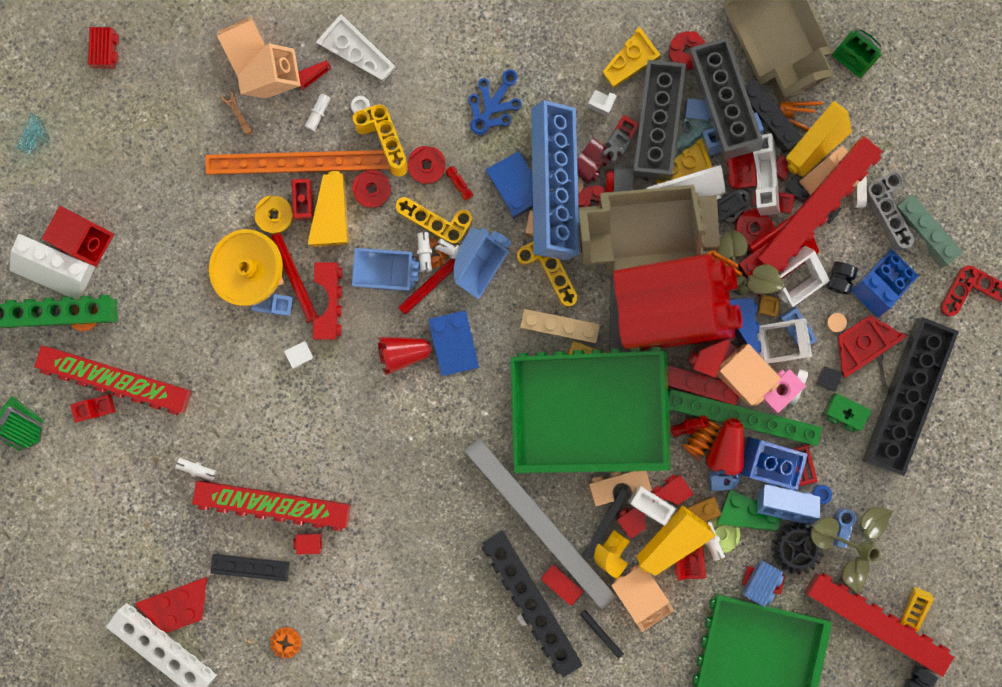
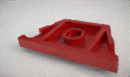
[837,315,907,378]
[135,577,208,633]

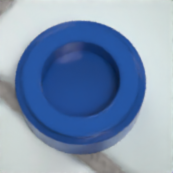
[812,485,832,504]

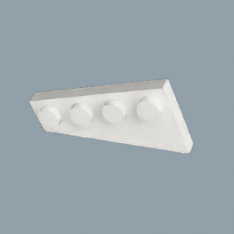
[316,14,396,81]

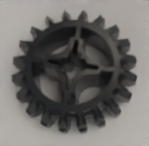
[771,522,824,575]

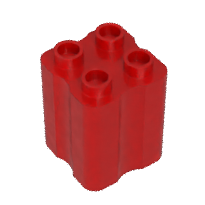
[614,254,742,351]

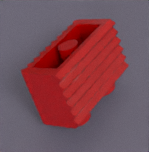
[88,26,119,69]
[291,178,315,221]

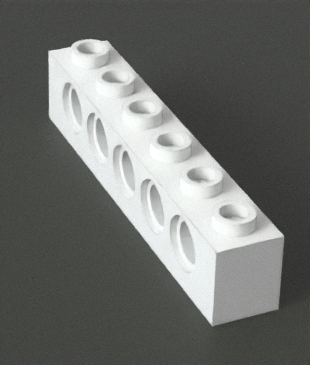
[106,603,217,687]

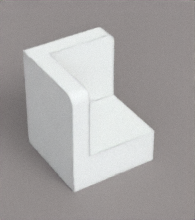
[587,90,617,117]
[284,341,313,369]

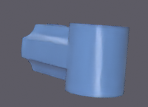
[833,508,856,548]

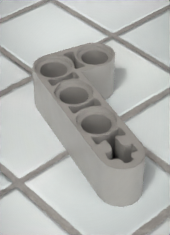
[867,172,914,251]

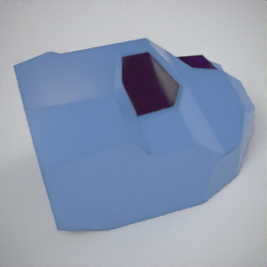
[708,470,740,491]

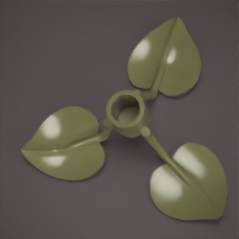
[716,230,785,295]
[811,507,893,594]

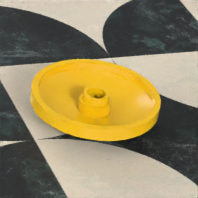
[209,229,283,306]

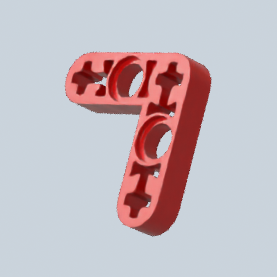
[940,266,1002,317]

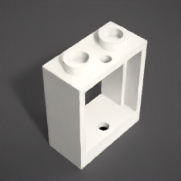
[778,246,830,307]
[757,319,812,364]
[628,486,675,526]

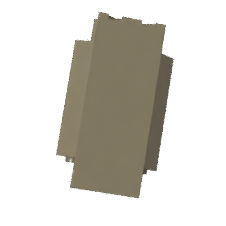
[722,0,834,104]
[578,185,720,275]

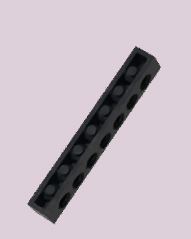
[481,530,583,678]

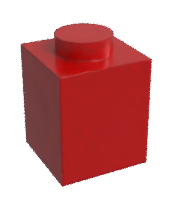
[293,533,322,555]

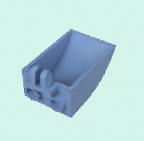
[454,227,511,299]
[352,248,419,292]

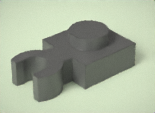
[601,129,632,164]

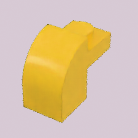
[594,530,630,579]

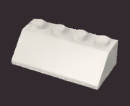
[646,165,726,201]
[10,234,95,300]

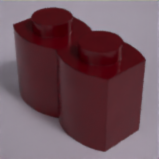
[577,138,611,184]

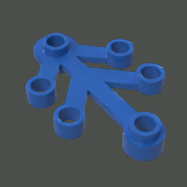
[468,69,522,135]

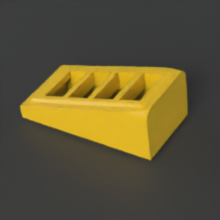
[900,587,934,632]

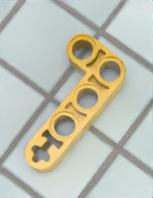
[352,104,408,177]
[396,197,472,245]
[517,241,577,308]

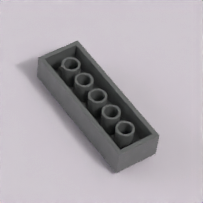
[690,37,763,160]
[634,60,686,181]

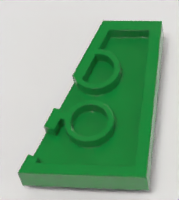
[716,490,782,532]

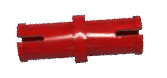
[671,415,709,437]

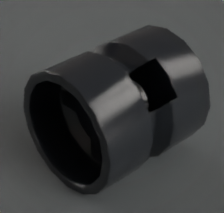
[826,261,858,295]
[903,665,938,687]

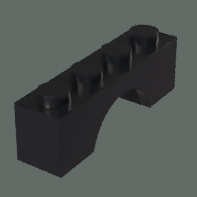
[745,78,803,154]

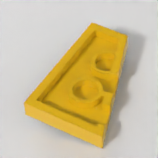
[603,26,661,89]
[655,138,712,184]

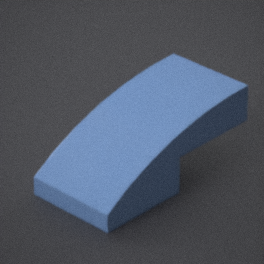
[251,294,293,316]
[778,306,817,348]

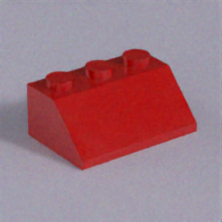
[687,339,730,378]

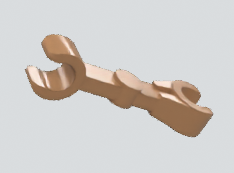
[221,91,253,135]

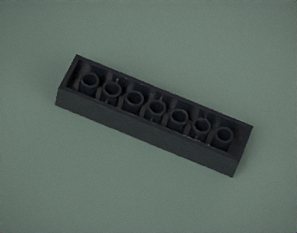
[862,317,959,476]

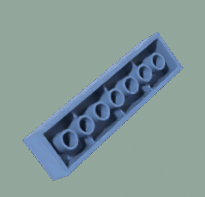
[531,100,580,260]

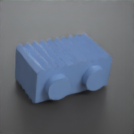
[742,559,784,607]

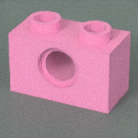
[763,369,806,413]

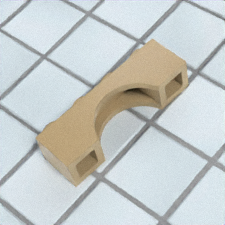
[520,309,600,344]

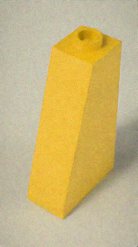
[786,101,852,177]
[308,171,349,247]
[636,505,716,576]

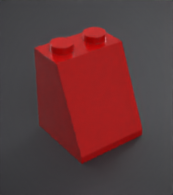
[41,205,114,267]

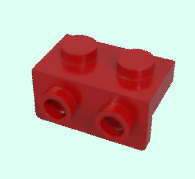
[726,152,757,190]
[674,545,706,581]

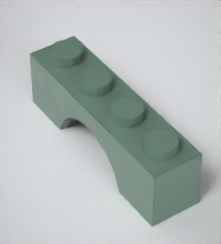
[896,194,963,267]

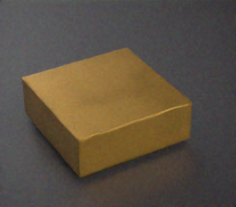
[757,295,780,318]

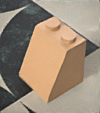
[217,16,265,77]
[238,44,301,98]
[799,145,868,195]
[717,344,781,406]
[611,565,674,632]

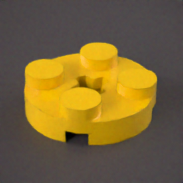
[255,196,294,234]

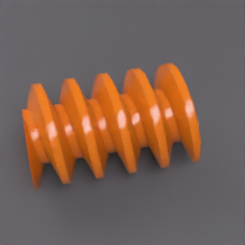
[683,419,721,461]

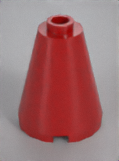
[378,337,432,375]
[705,418,744,475]

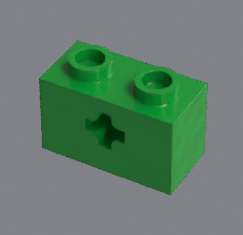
[823,393,872,433]

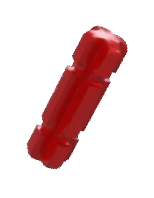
[446,166,473,201]

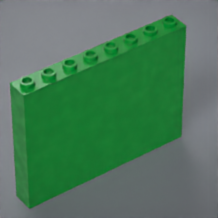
[511,347,671,473]
[692,593,832,687]

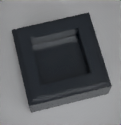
[816,366,842,391]

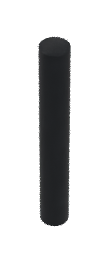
[580,610,624,659]

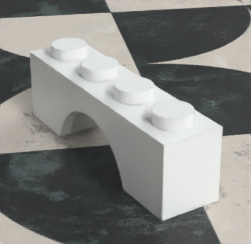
[753,133,780,216]

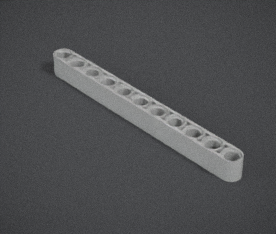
[464,438,617,610]

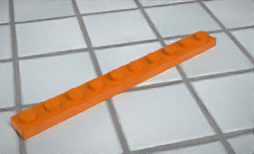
[205,150,396,175]

